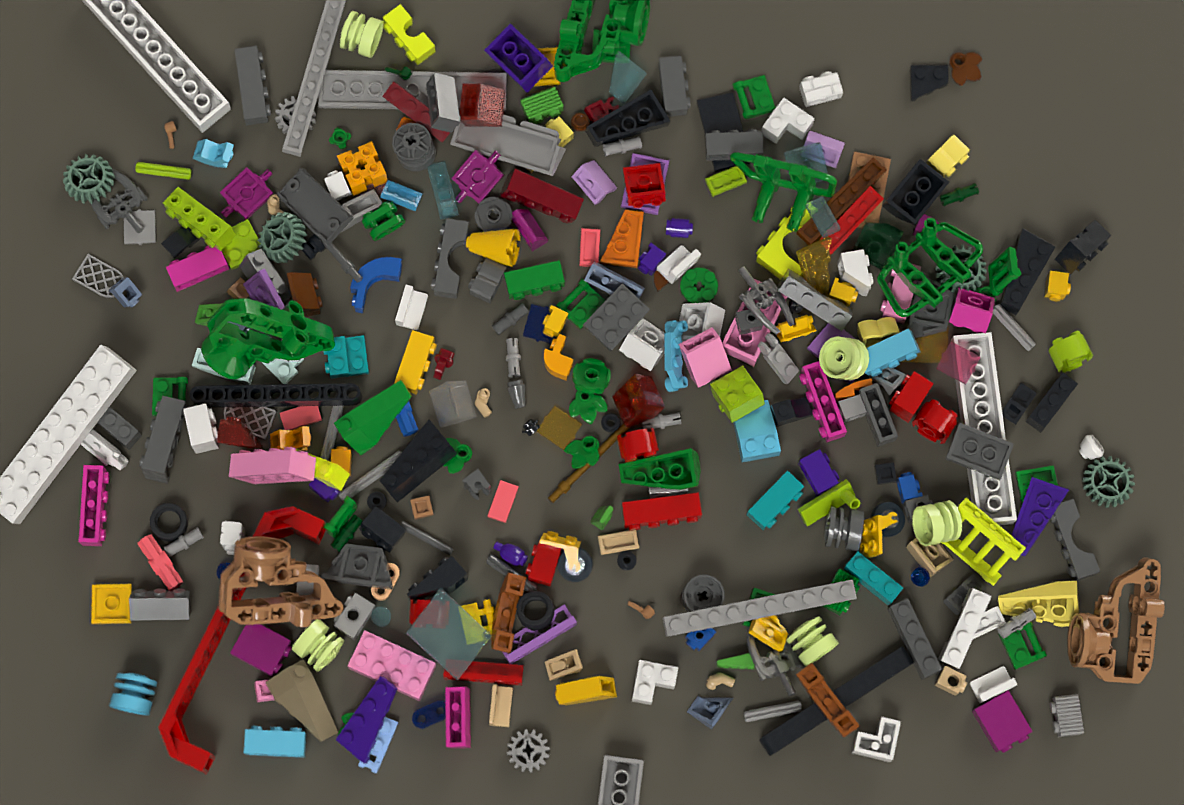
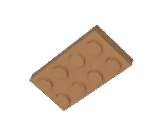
[848,152,891,232]

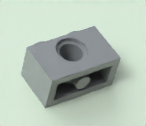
[333,593,376,641]

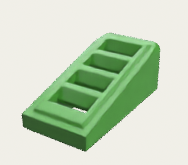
[590,506,613,530]
[716,653,755,669]

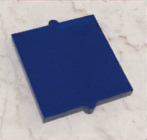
[523,304,555,344]

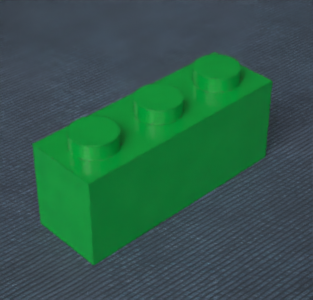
[504,260,565,300]

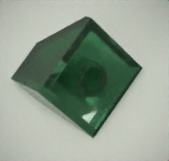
[852,222,904,270]

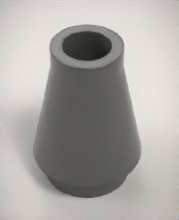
[507,380,526,409]

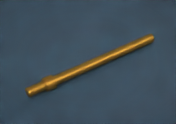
[548,418,634,503]

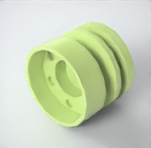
[340,11,384,58]
[912,500,962,546]
[786,617,839,667]
[292,619,344,672]

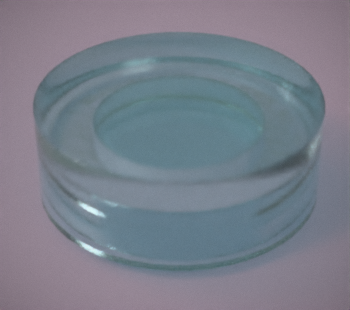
[371,607,391,627]

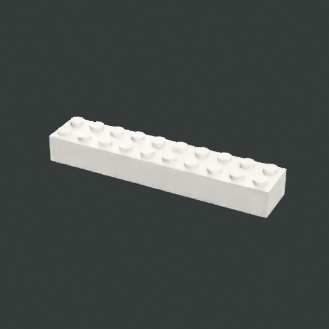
[82,0,231,133]
[950,332,1017,525]
[0,345,137,524]

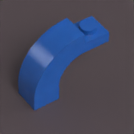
[350,257,403,313]

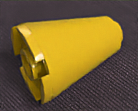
[466,229,520,267]

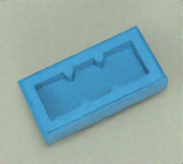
[380,180,422,211]

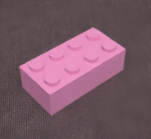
[722,279,788,367]
[229,447,316,484]
[348,630,436,701]

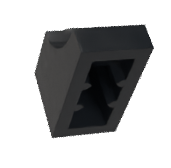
[770,397,813,427]

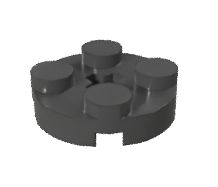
[475,197,512,232]

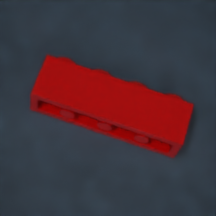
[621,492,702,531]

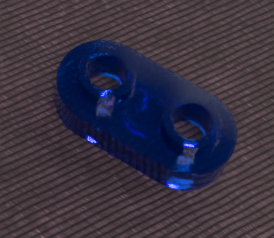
[412,701,446,729]

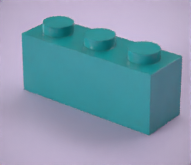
[747,471,804,531]
[843,551,903,606]

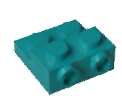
[323,335,369,379]

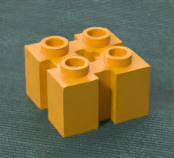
[337,141,388,196]

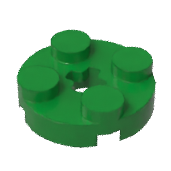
[680,268,718,304]
[572,358,611,394]

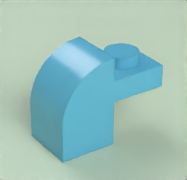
[193,139,234,168]

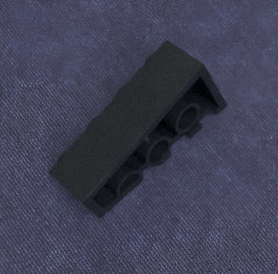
[585,89,670,147]
[1000,228,1055,315]
[379,420,457,503]

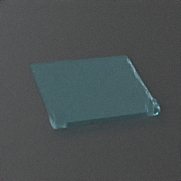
[406,589,492,680]

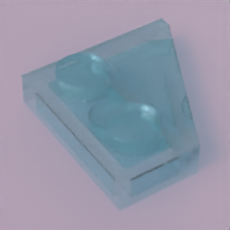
[609,51,647,104]

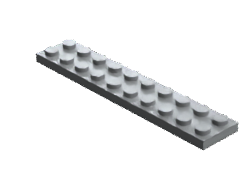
[318,70,507,111]

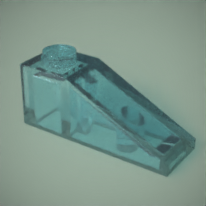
[427,161,458,220]

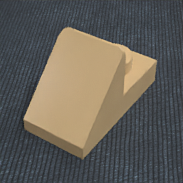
[545,649,582,680]

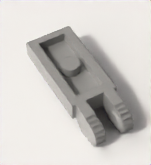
[757,333,799,384]

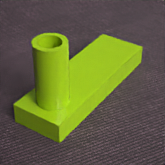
[798,479,860,527]

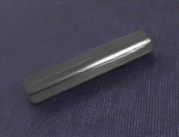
[486,555,537,592]

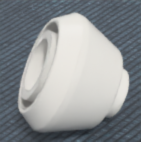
[1079,435,1104,460]

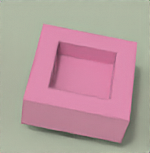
[254,680,274,702]

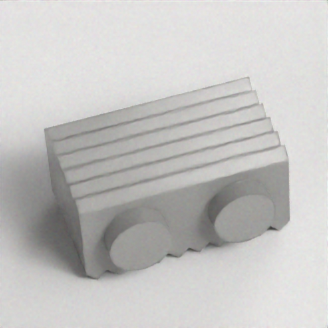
[1050,694,1084,737]

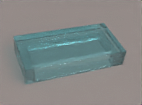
[805,196,841,238]

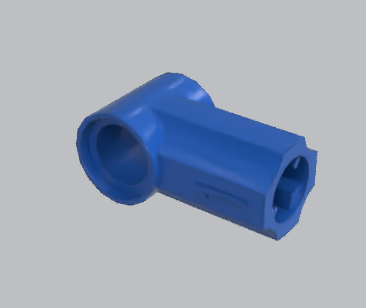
[395,401,419,437]

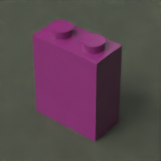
[230,624,293,677]
[972,691,1033,753]

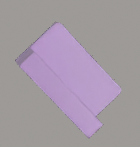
[800,131,845,168]
[572,160,617,205]

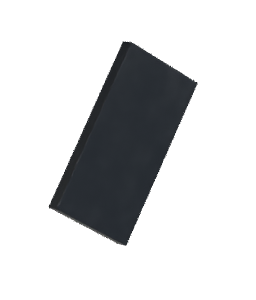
[696,92,751,172]

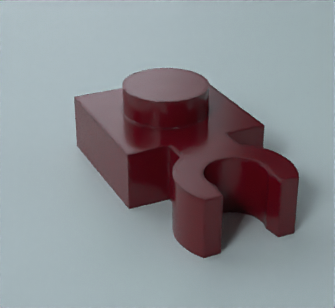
[584,97,620,123]

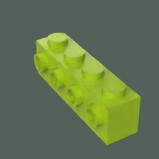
[163,187,236,251]

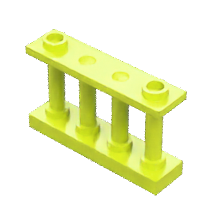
[940,498,1026,586]

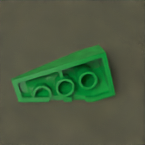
[334,380,412,455]
[619,448,701,490]

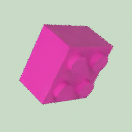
[949,287,995,333]

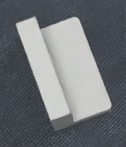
[656,245,701,284]
[395,285,428,330]
[970,666,1017,704]

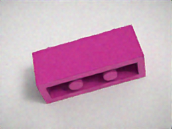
[166,246,229,292]
[446,687,471,749]

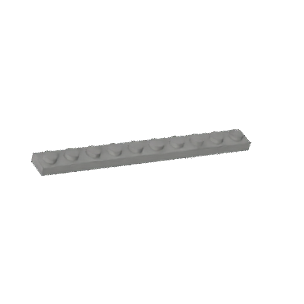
[282,0,346,157]
[662,580,857,637]

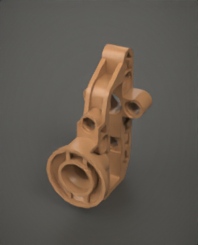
[219,537,343,627]
[1067,557,1164,684]

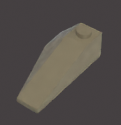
[265,660,338,742]

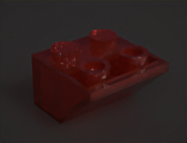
[460,83,505,127]
[612,374,665,428]

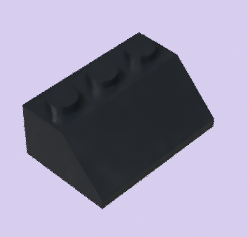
[882,159,949,225]

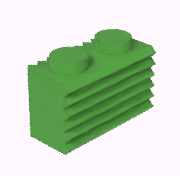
[520,86,563,124]

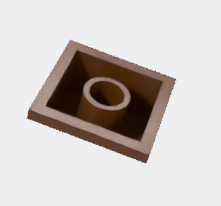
[287,272,323,317]

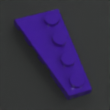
[1011,477,1069,557]
[336,676,398,764]

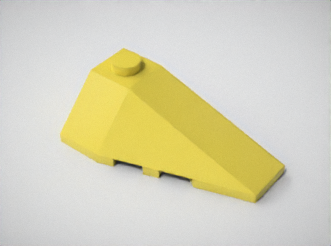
[998,581,1079,627]

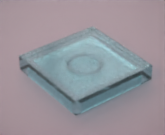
[784,142,828,183]

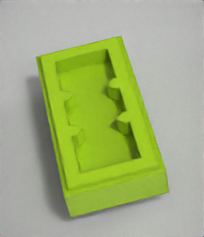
[705,166,747,197]

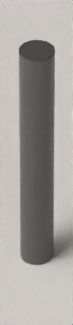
[401,521,454,555]

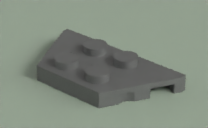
[908,271,954,339]
[321,544,393,590]

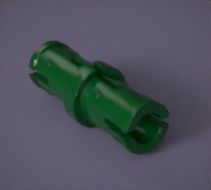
[939,183,979,207]
[330,514,363,552]

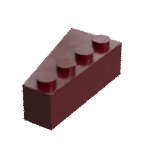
[499,169,584,223]

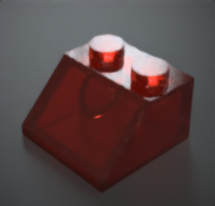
[217,416,263,449]

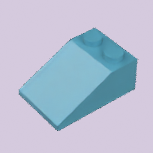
[733,400,781,462]

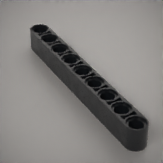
[189,384,363,408]
[759,646,914,757]

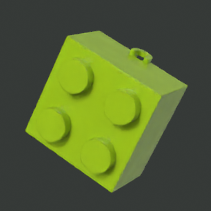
[710,366,765,423]

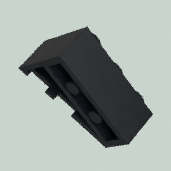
[1055,220,1112,275]

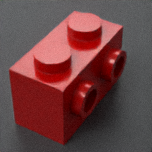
[526,540,562,587]

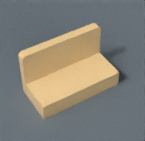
[489,684,513,728]

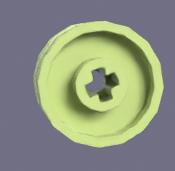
[819,336,869,380]

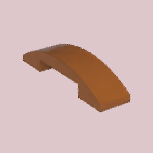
[491,573,526,654]
[796,663,860,738]

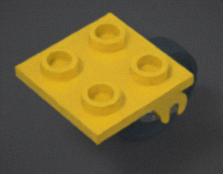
[859,502,905,559]
[540,531,593,582]

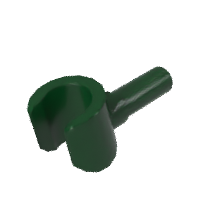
[385,66,412,81]

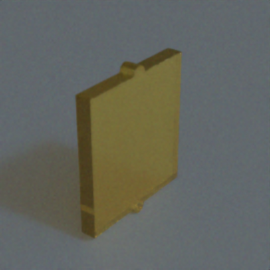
[536,406,582,450]

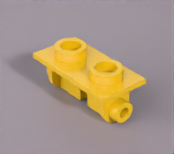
[776,315,816,342]

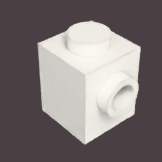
[324,170,352,201]

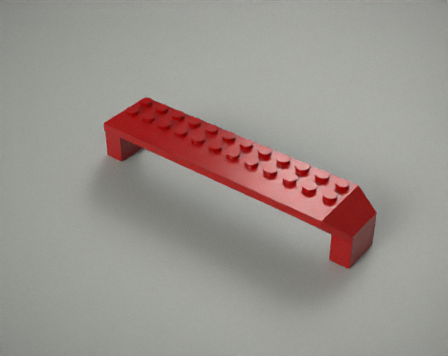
[158,506,326,775]

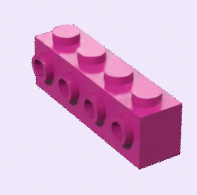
[799,361,847,442]
[79,465,109,546]

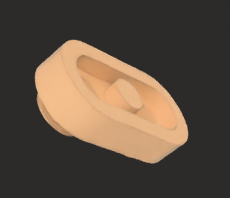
[371,563,400,601]

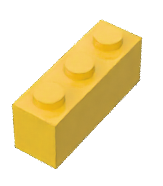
[394,330,437,395]

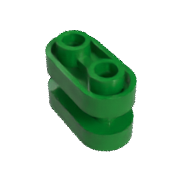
[362,201,406,241]

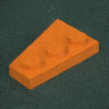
[600,210,644,268]

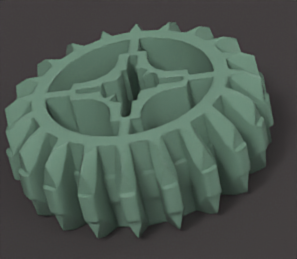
[63,154,115,204]
[258,212,307,263]
[935,245,987,293]
[1082,456,1135,508]

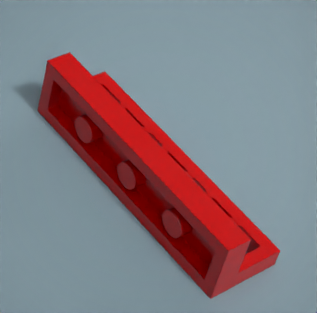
[818,186,884,254]
[443,659,524,686]

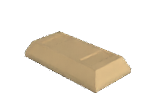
[598,530,639,555]

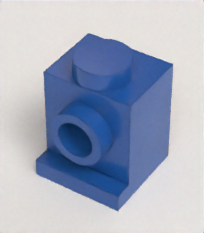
[896,472,923,503]
[685,628,716,651]

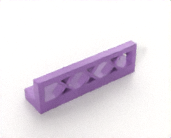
[502,604,577,664]

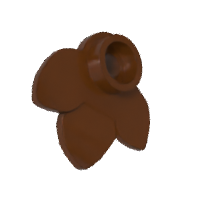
[949,52,982,86]

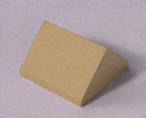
[906,538,954,578]

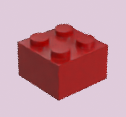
[889,371,934,423]

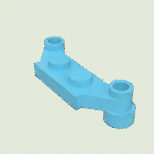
[664,320,688,392]

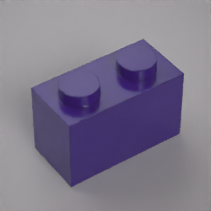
[798,449,839,497]

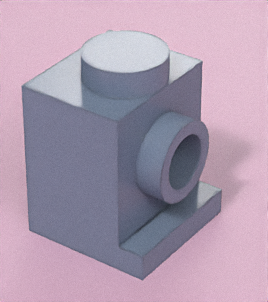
[108,277,142,308]

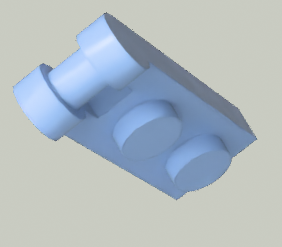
[358,717,398,774]

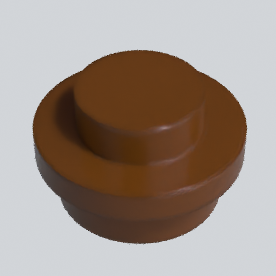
[571,113,590,131]

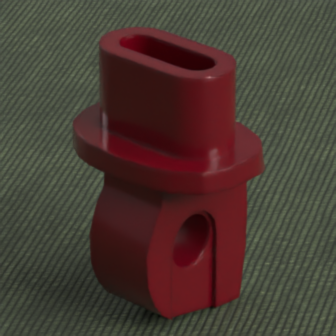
[433,348,455,380]

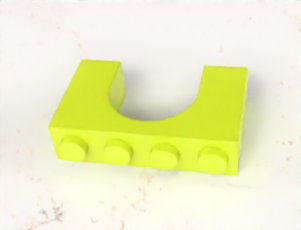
[756,204,830,280]

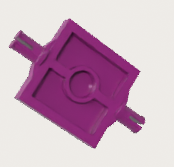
[451,150,504,204]
[219,167,274,220]

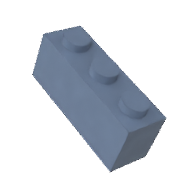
[584,262,645,299]

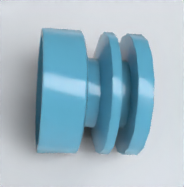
[109,673,157,716]

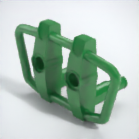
[730,152,837,232]
[877,218,983,317]

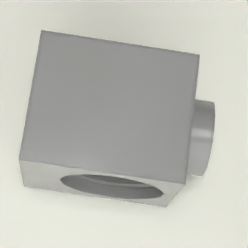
[837,394,867,423]

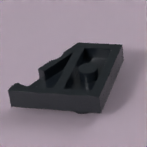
[910,65,948,102]

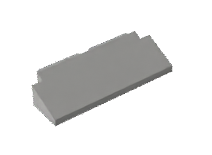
[450,108,566,176]

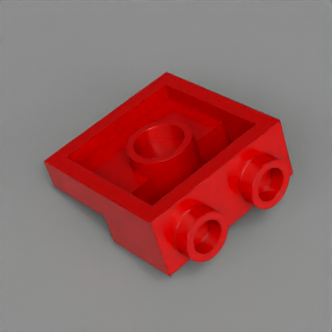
[623,163,666,208]

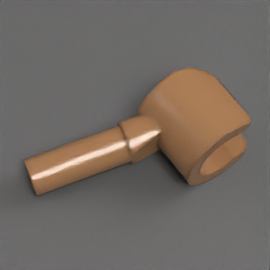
[164,121,177,149]
[628,601,655,619]

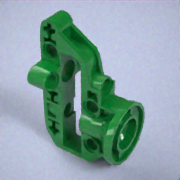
[554,0,650,82]
[201,298,335,380]

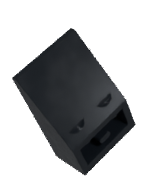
[407,556,468,601]

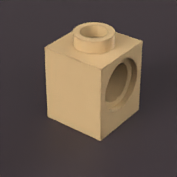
[935,666,967,696]

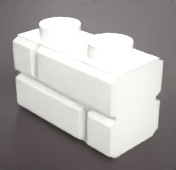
[799,71,843,107]
[220,521,246,555]

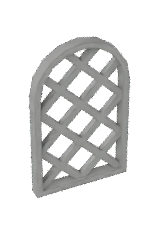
[72,254,124,298]
[223,398,277,440]

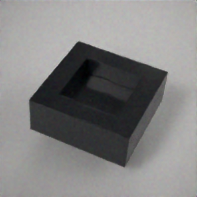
[874,462,897,485]

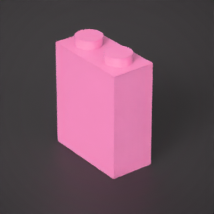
[678,327,732,388]

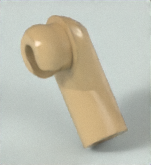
[267,195,284,215]
[475,388,492,418]
[706,672,736,690]

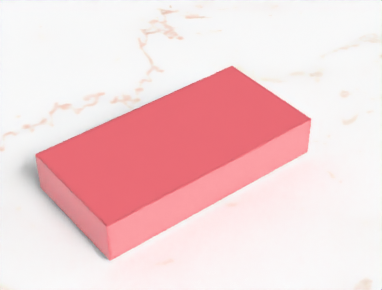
[579,228,600,267]
[280,406,322,430]
[488,480,519,523]

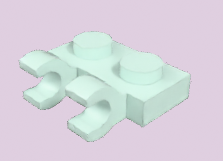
[262,358,304,385]

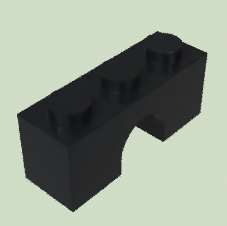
[1025,373,1078,433]

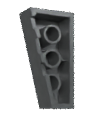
[139,396,187,484]

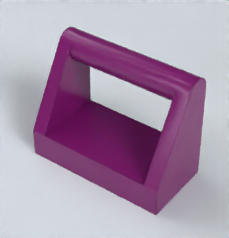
[512,209,548,252]

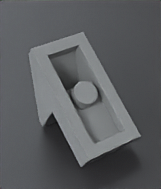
[868,367,906,395]

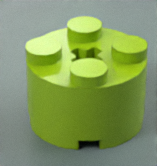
[1048,331,1093,373]

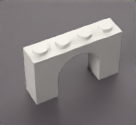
[938,588,991,669]

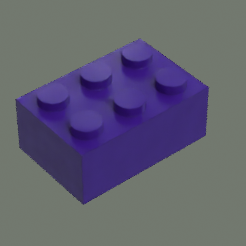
[484,24,553,93]

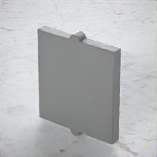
[124,209,156,245]

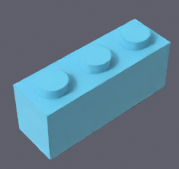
[865,328,921,377]
[244,726,306,758]

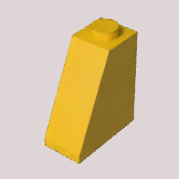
[555,676,617,705]

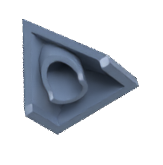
[687,696,733,730]

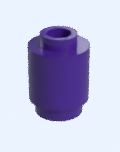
[666,218,693,238]

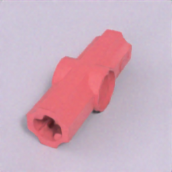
[138,534,184,591]

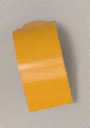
[544,334,574,381]
[270,426,311,451]

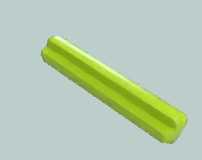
[135,162,192,180]

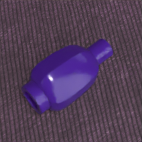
[493,542,528,566]

